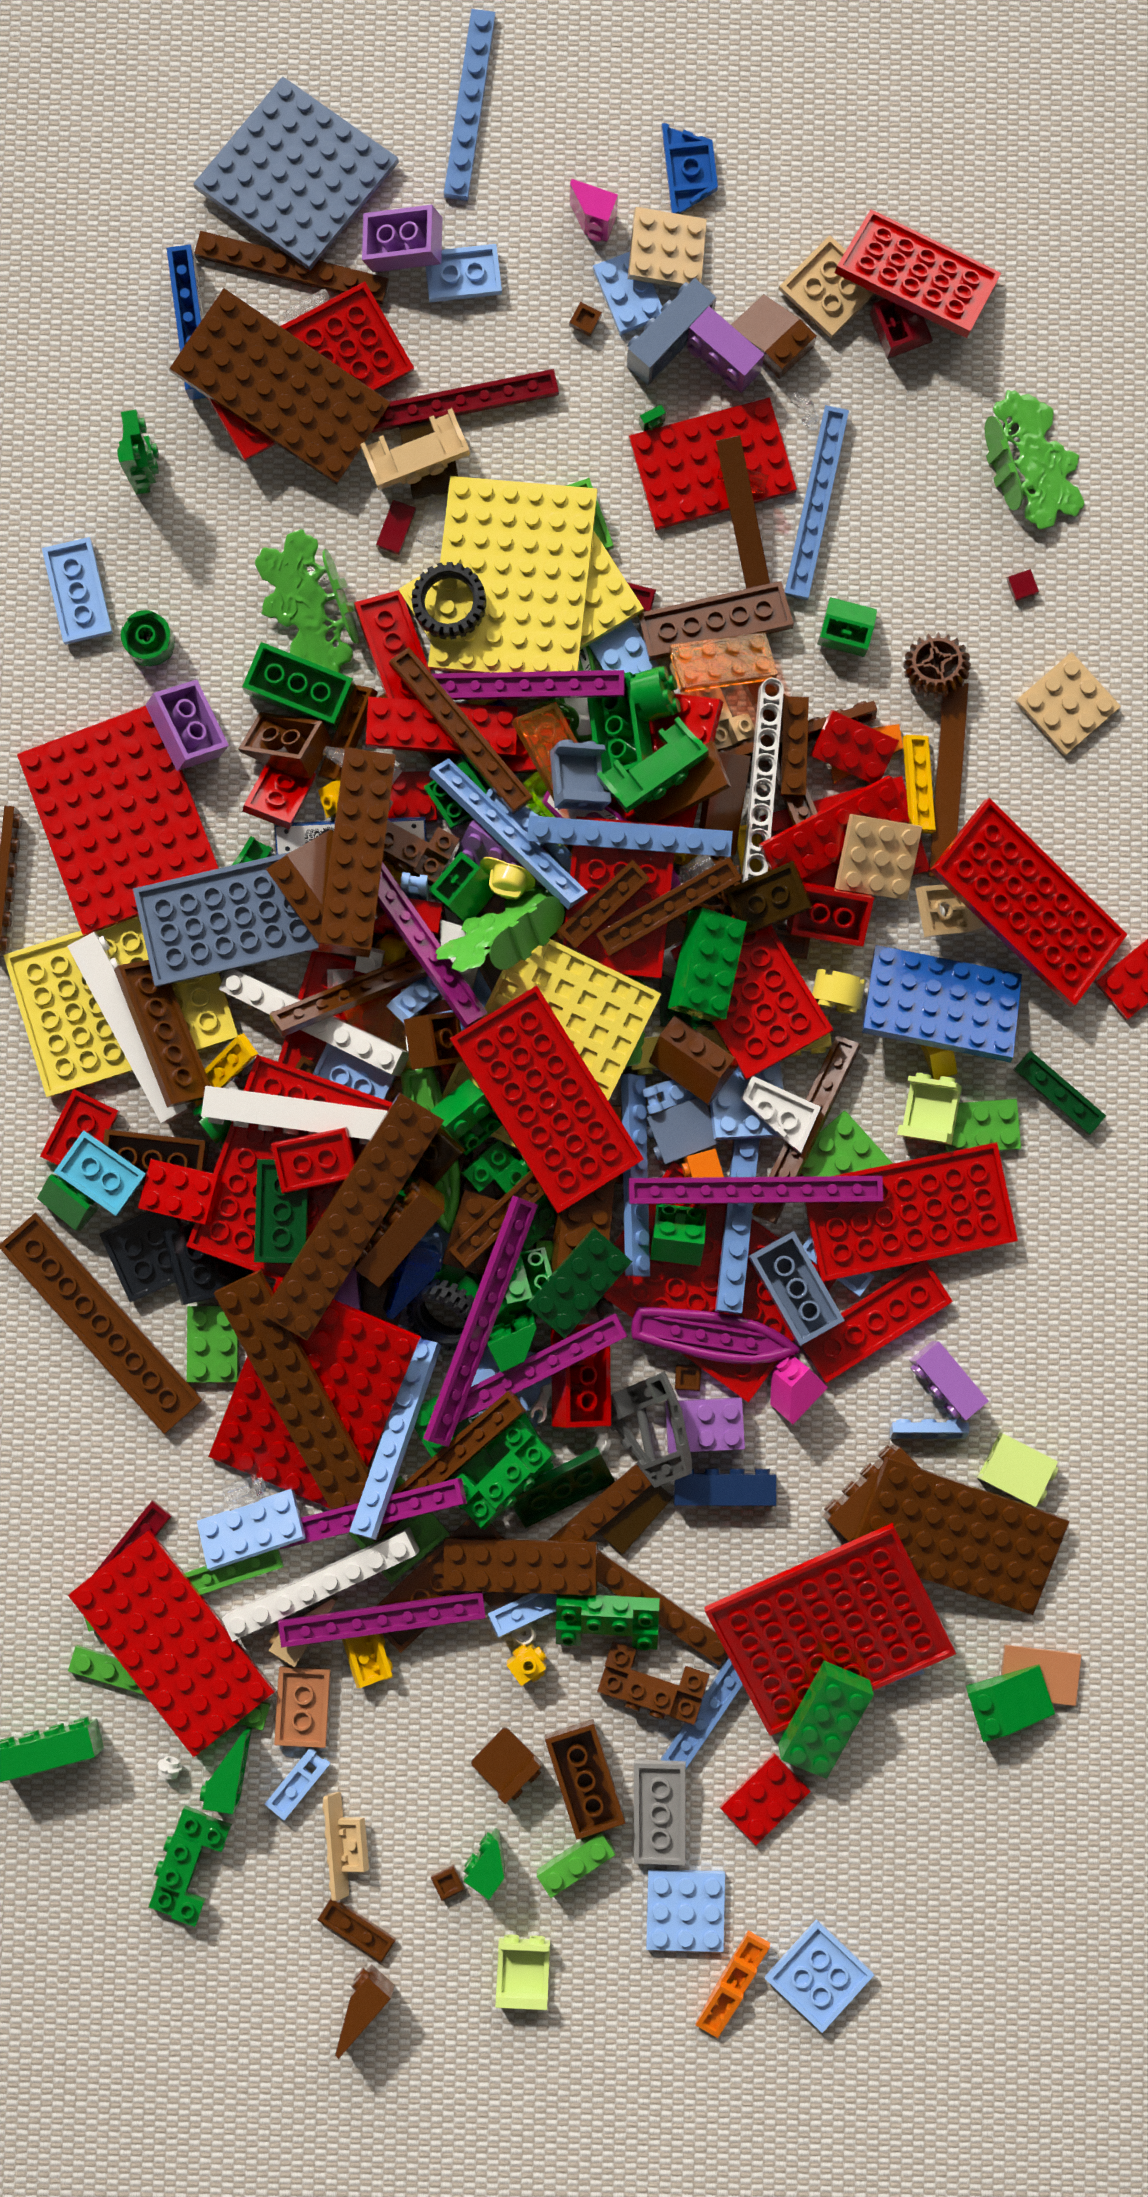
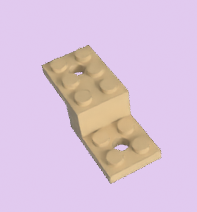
[915,885,990,938]

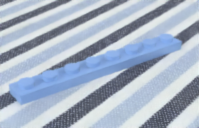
[349,1339,442,1540]

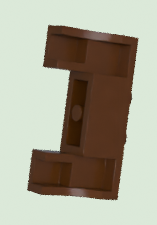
[382,800,460,886]
[597,1641,710,1726]

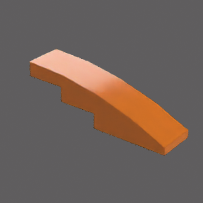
[695,1930,770,2038]

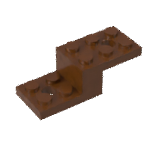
[441,1144,524,1276]

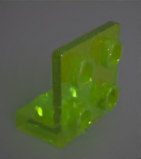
[523,766,554,817]

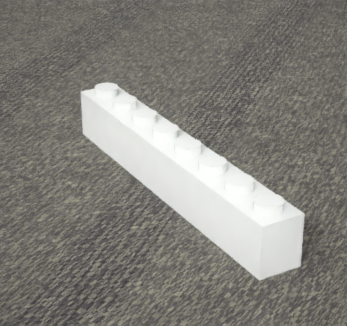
[67,932,192,1125]
[219,969,409,1076]
[201,1086,387,1144]
[221,1527,420,1642]

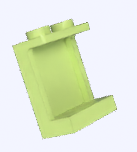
[897,1073,962,1145]
[977,1432,1058,1507]
[495,1934,550,2010]

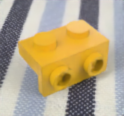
[342,1633,393,1688]

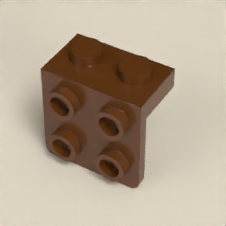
[471,1727,542,1804]

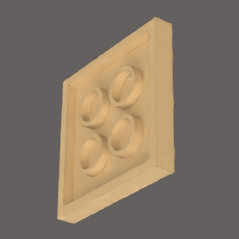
[627,207,707,288]
[779,235,875,339]
[1015,652,1121,757]
[835,814,922,900]

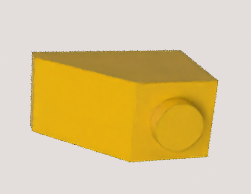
[921,1045,958,1080]

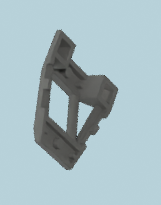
[609,1371,692,1488]

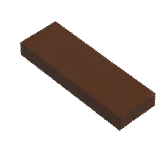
[317,1898,396,1963]

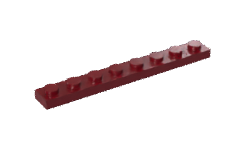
[372,369,559,433]

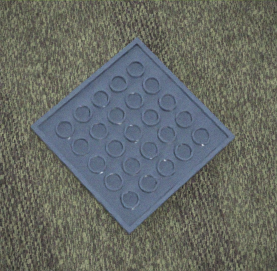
[193,76,399,271]

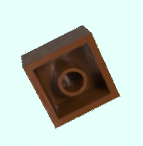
[403,1012,463,1070]

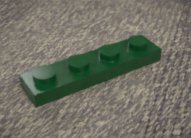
[1013,1050,1106,1135]

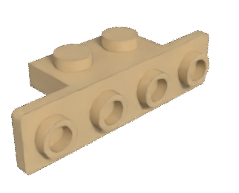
[322,1792,369,1901]

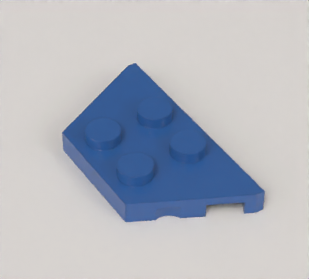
[661,123,718,214]

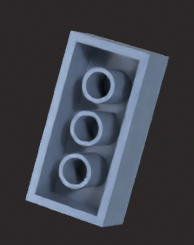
[627,278,717,385]
[748,1231,845,1346]

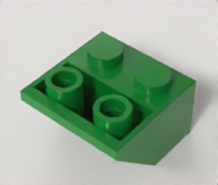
[817,597,877,657]
[424,760,487,829]
[429,852,495,922]
[431,1079,502,1156]
[37,1174,99,1231]
[650,1204,707,1266]
[503,1247,552,1316]
[488,1313,537,1372]
[463,1828,505,1900]

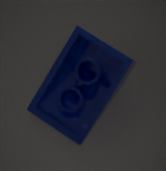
[383,1240,443,1319]

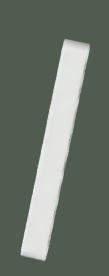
[741,678,784,883]

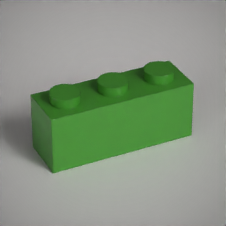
[537,1831,615,1898]

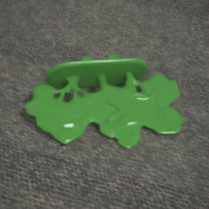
[984,390,1084,529]
[255,529,359,673]
[436,886,565,972]

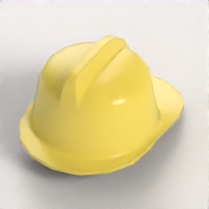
[480,857,536,900]

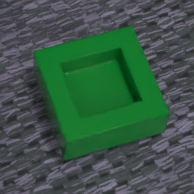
[639,405,666,432]

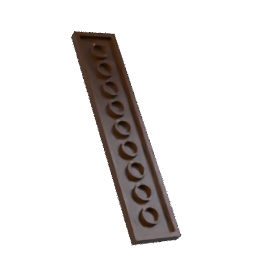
[262,1092,444,1341]
[0,1212,203,1434]
[214,1270,370,1510]

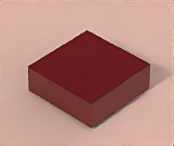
[1006,569,1039,602]

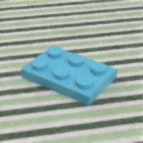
[54,1130,147,1216]

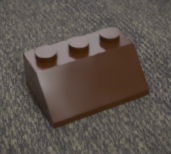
[649,1016,739,1105]

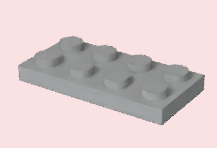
[634,1760,686,1865]

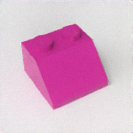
[570,179,618,242]
[770,1355,828,1424]

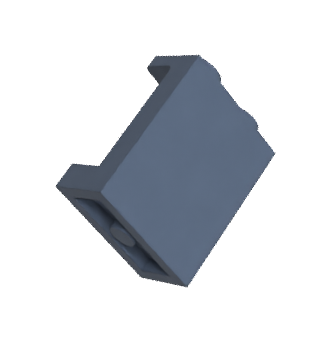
[550,740,611,811]
[646,1097,721,1165]

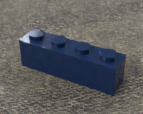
[673,1468,776,1506]

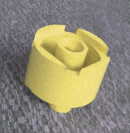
[812,969,866,1014]

